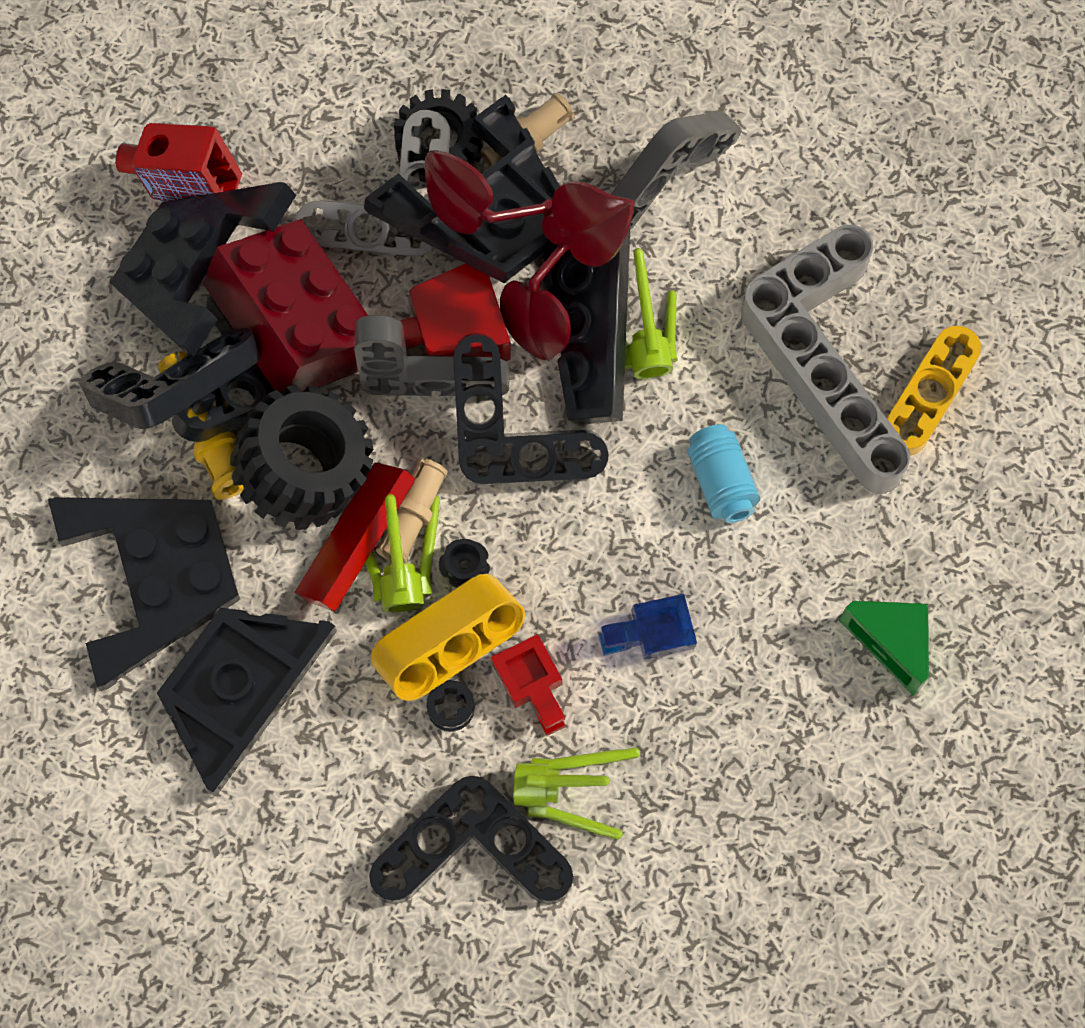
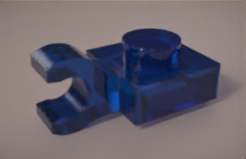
[598,594,697,660]

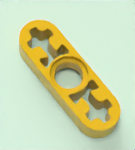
[887,326,981,456]

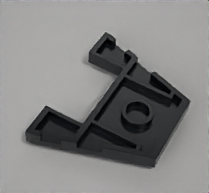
[364,94,560,283]
[110,182,297,357]
[48,497,240,691]

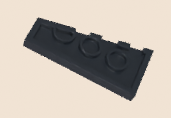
[542,225,631,425]

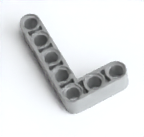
[741,224,910,494]

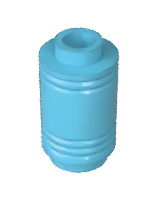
[687,424,761,523]

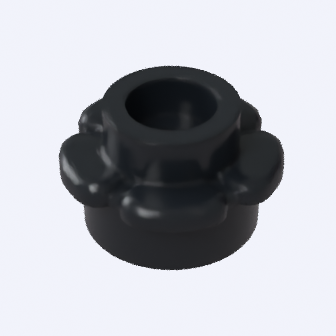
[439,539,490,588]

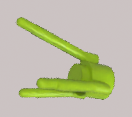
[625,248,678,379]
[365,494,440,613]
[514,748,640,840]

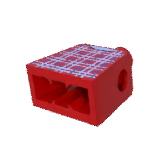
[115,123,243,202]

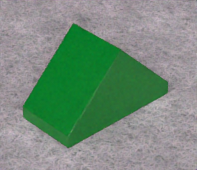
[839,601,929,696]

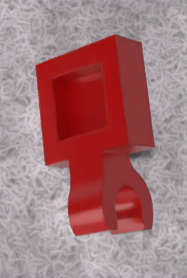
[491,634,566,736]

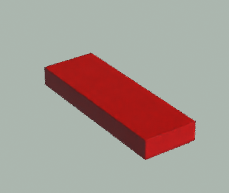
[294,462,416,612]

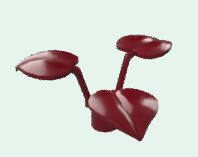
[425,150,635,362]

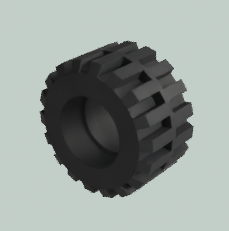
[230,385,374,530]

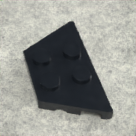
[157,608,337,797]

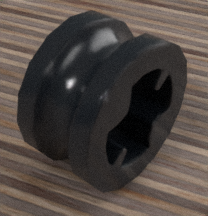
[426,680,475,732]

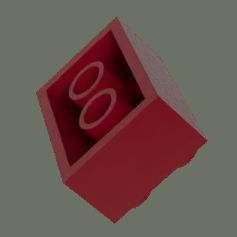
[203,219,369,394]

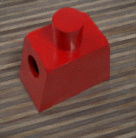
[399,264,511,361]

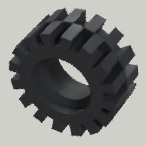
[394,89,483,183]

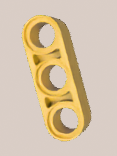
[370,574,525,701]

